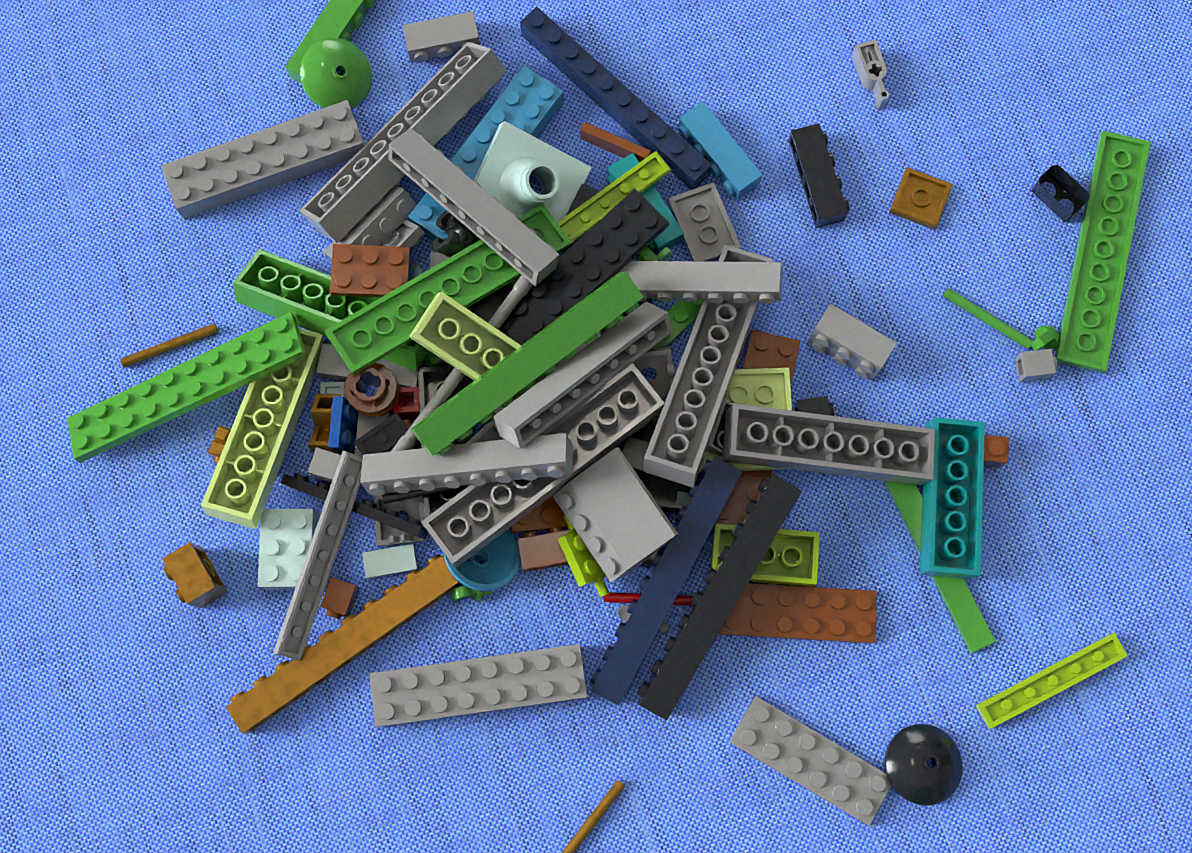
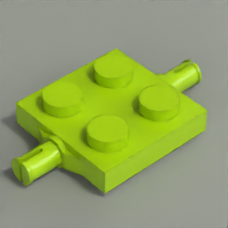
[558,515,610,597]

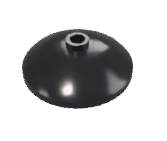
[884,724,963,806]

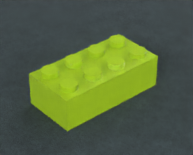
[710,523,820,587]

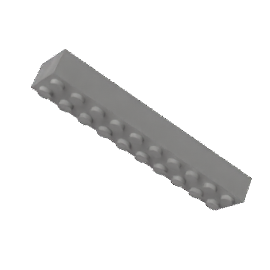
[299,42,507,243]
[643,245,773,488]
[421,363,665,568]

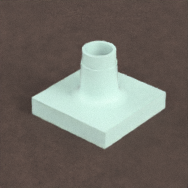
[474,121,591,222]

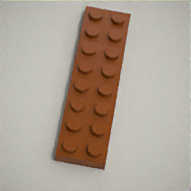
[714,330,801,525]

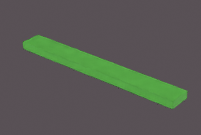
[884,481,996,653]

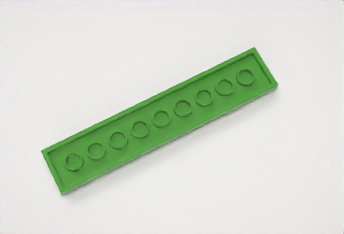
[1055,130,1151,373]
[325,204,571,375]
[67,312,306,463]

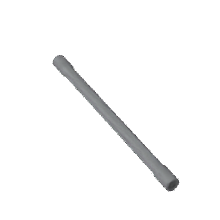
[391,275,533,452]

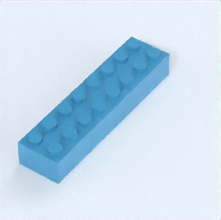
[408,65,564,241]

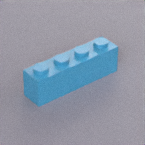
[678,101,762,200]

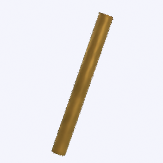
[120,323,219,368]
[561,780,625,853]

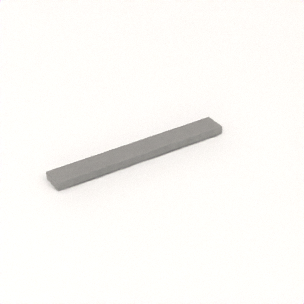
[273,451,363,660]

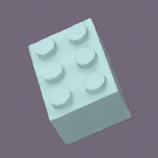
[258,509,319,590]

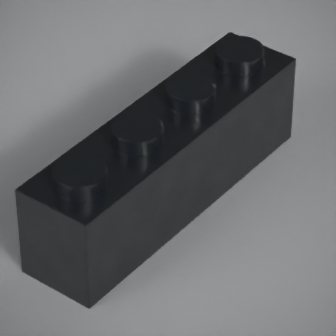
[788,123,850,228]

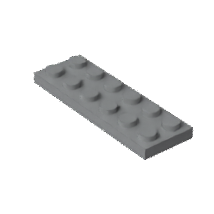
[729,696,891,826]

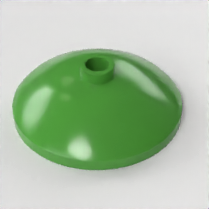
[300,38,372,109]

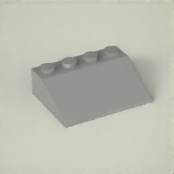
[553,447,678,583]

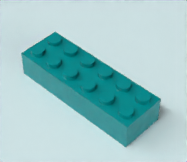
[920,417,985,580]

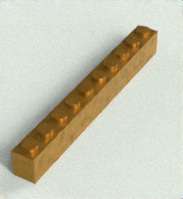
[226,554,462,734]

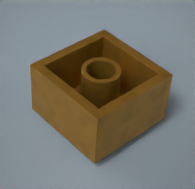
[162,542,228,608]

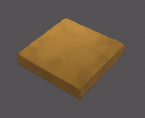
[889,167,953,230]

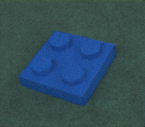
[328,396,359,454]

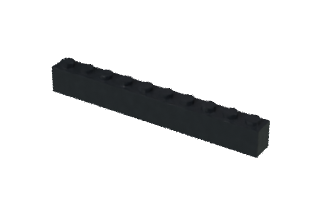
[637,473,802,721]

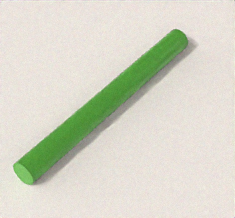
[943,288,1033,349]

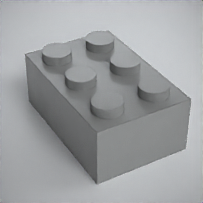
[808,303,897,380]

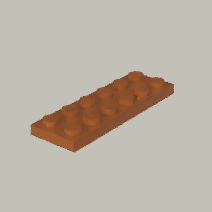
[718,583,877,644]

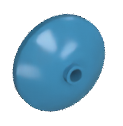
[444,530,521,591]

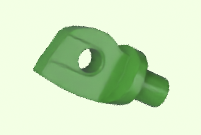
[1030,325,1060,351]
[449,585,492,602]

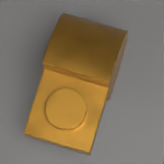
[309,394,342,452]

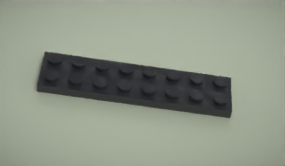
[499,188,670,346]

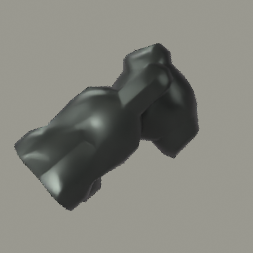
[432,211,481,258]

